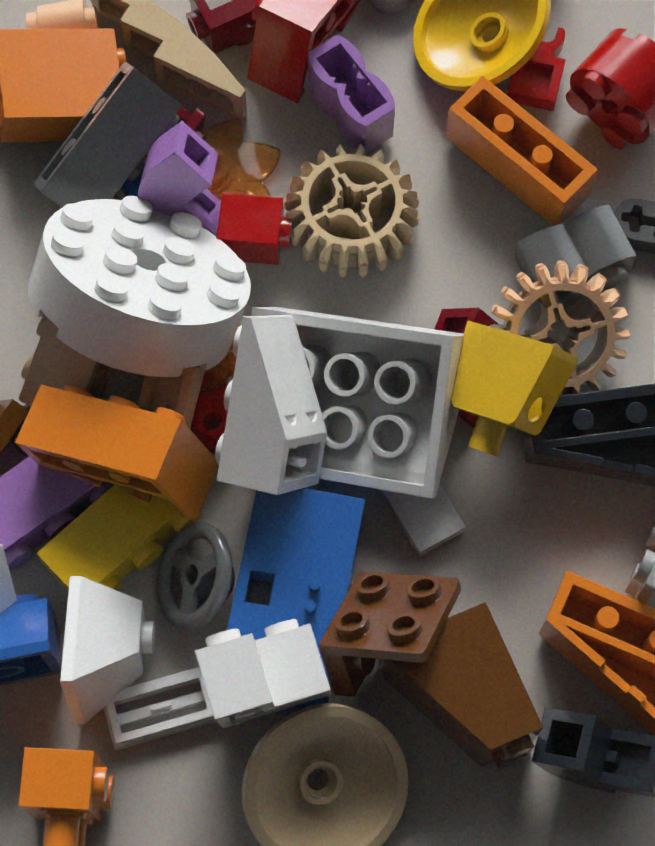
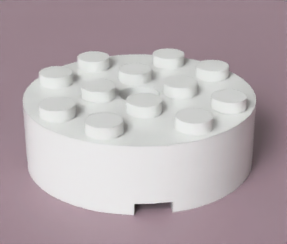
[28,196,251,377]

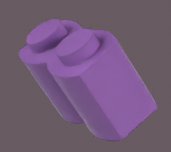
[308,35,395,154]

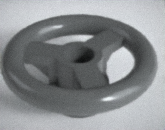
[157,522,235,630]

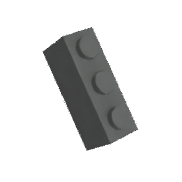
[34,62,182,208]

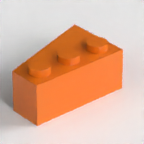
[15,385,219,522]
[539,570,655,736]

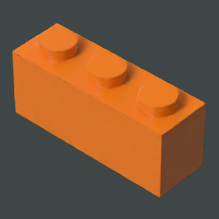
[445,76,598,226]

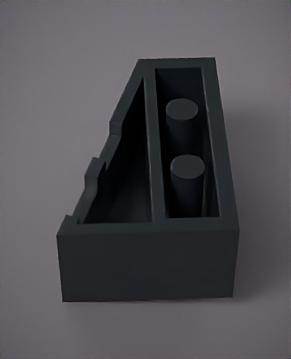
[521,383,655,487]

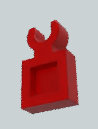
[507,27,566,111]

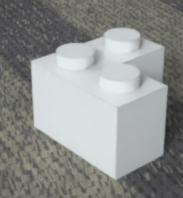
[195,619,331,729]

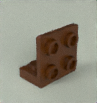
[318,571,461,697]

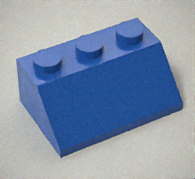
[0,594,62,686]

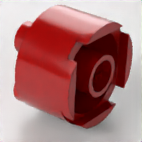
[565,28,655,149]

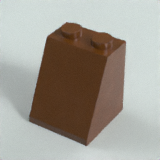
[378,602,543,769]

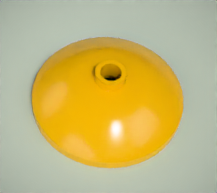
[413,0,551,91]

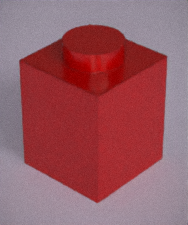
[216,192,292,265]

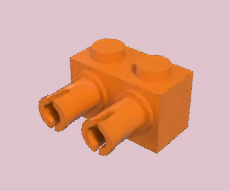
[18,747,115,846]

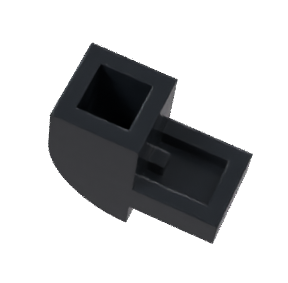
[532,707,655,797]

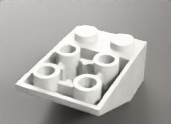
[215,315,327,495]

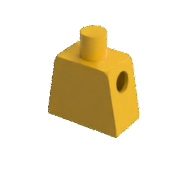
[451,321,579,457]

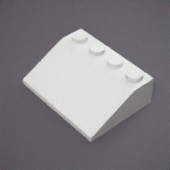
[251,307,464,499]

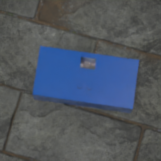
[227,488,365,716]

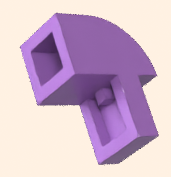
[138,121,221,236]

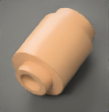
[26,0,101,29]

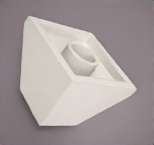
[60,576,155,724]

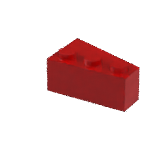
[247,0,362,104]

